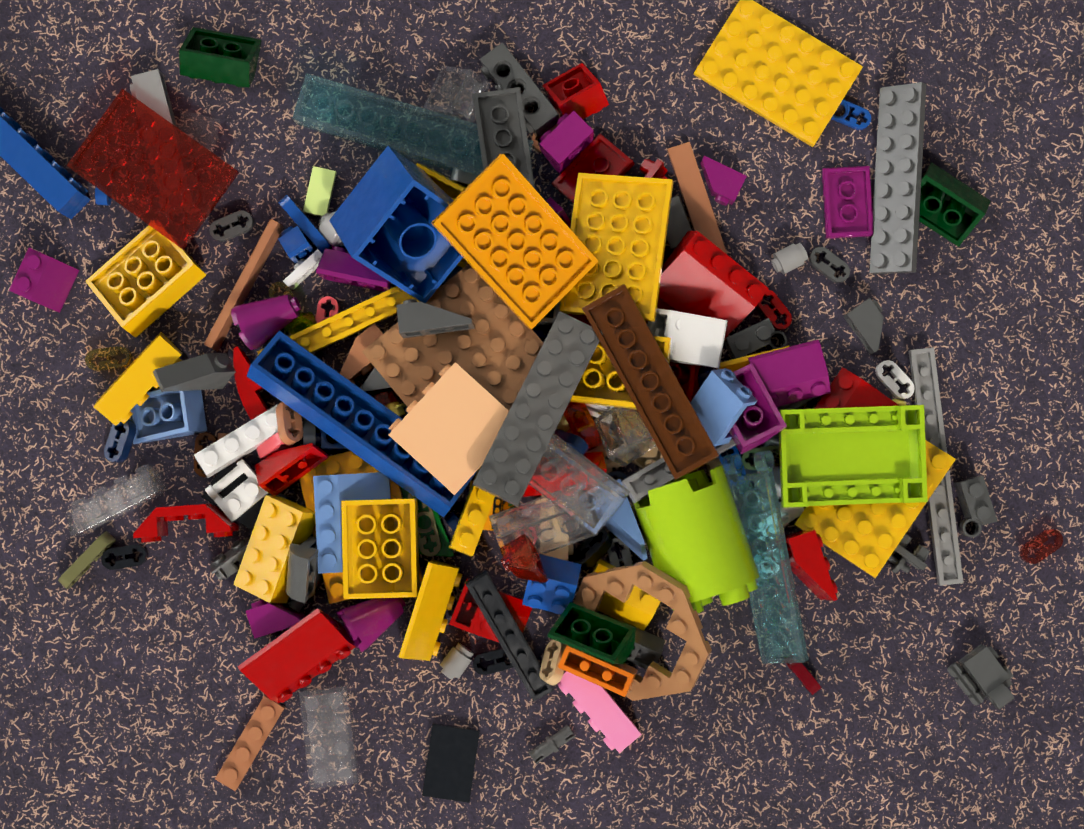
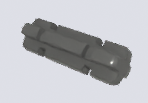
[947,662,985,706]

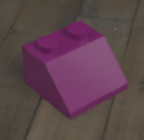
[539,111,594,174]
[8,248,80,313]
[246,599,306,639]

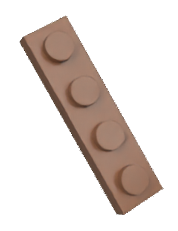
[215,695,285,791]

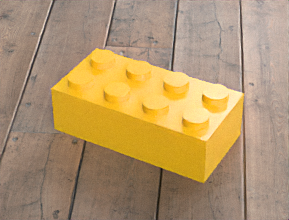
[233,495,316,603]

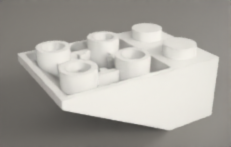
[647,309,727,368]

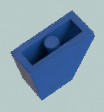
[278,226,315,264]

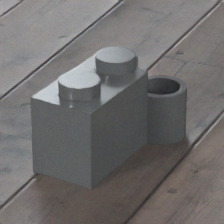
[724,318,787,359]
[953,475,997,538]
[958,644,1015,710]

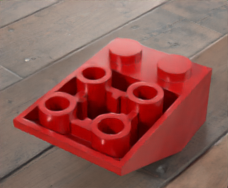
[775,530,838,601]
[449,578,532,642]

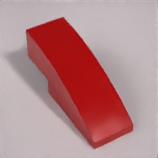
[233,346,269,420]

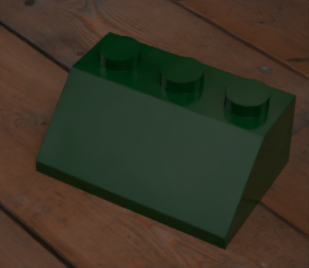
[179,27,262,88]
[919,162,991,247]
[548,602,636,664]

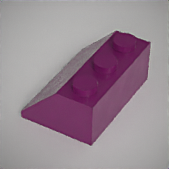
[316,246,393,292]
[748,340,830,407]
[729,363,787,454]

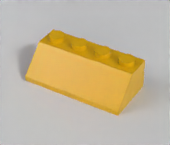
[94,332,182,426]

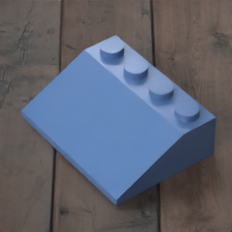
[313,472,391,574]

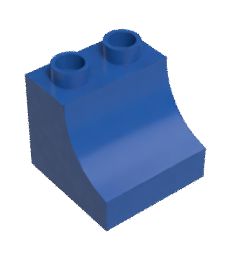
[329,145,463,303]

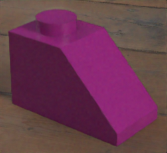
[700,156,747,206]

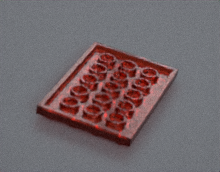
[66,88,239,250]

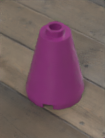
[231,294,301,350]
[337,597,406,653]

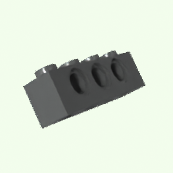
[480,42,559,138]

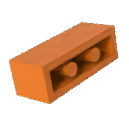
[558,645,638,697]

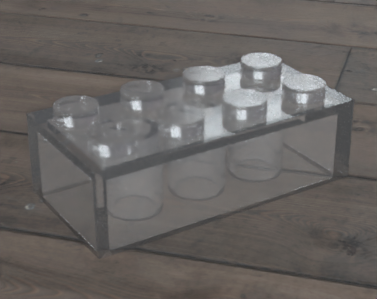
[299,683,361,789]

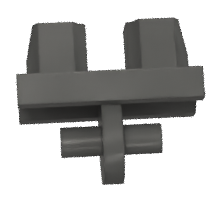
[888,534,930,573]

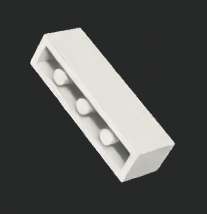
[194,405,278,478]

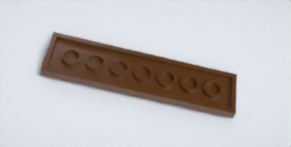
[582,284,720,480]

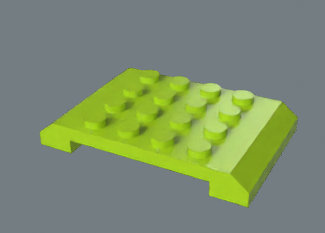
[778,405,928,508]

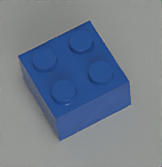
[522,553,582,614]

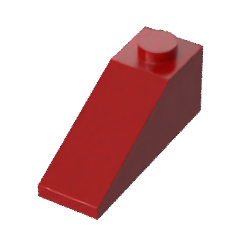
[255,443,329,496]

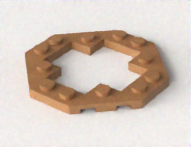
[573,561,712,701]

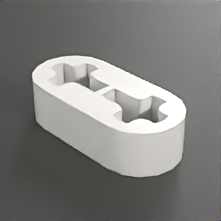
[875,360,915,399]

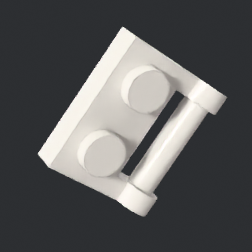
[205,459,268,522]

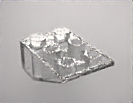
[594,407,657,467]

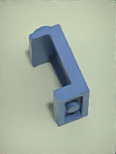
[691,368,757,446]

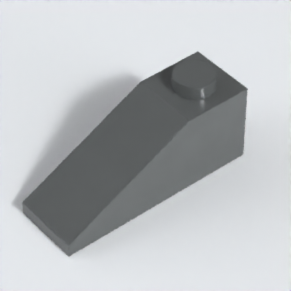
[396,299,475,338]
[153,353,235,392]

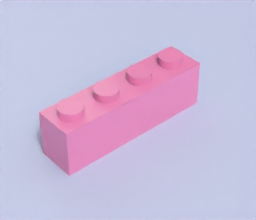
[557,670,642,753]

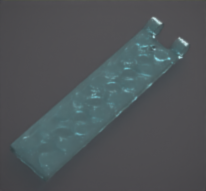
[723,450,809,664]

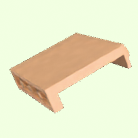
[389,362,509,495]

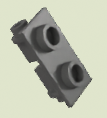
[210,536,250,581]

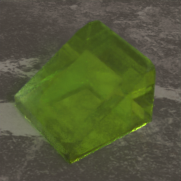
[284,312,317,334]

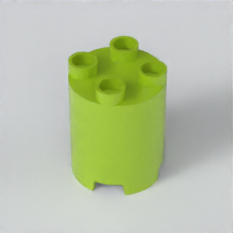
[632,465,760,613]

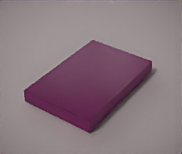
[822,166,874,239]

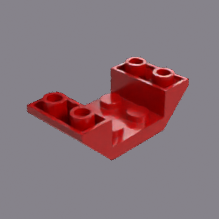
[133,504,239,543]

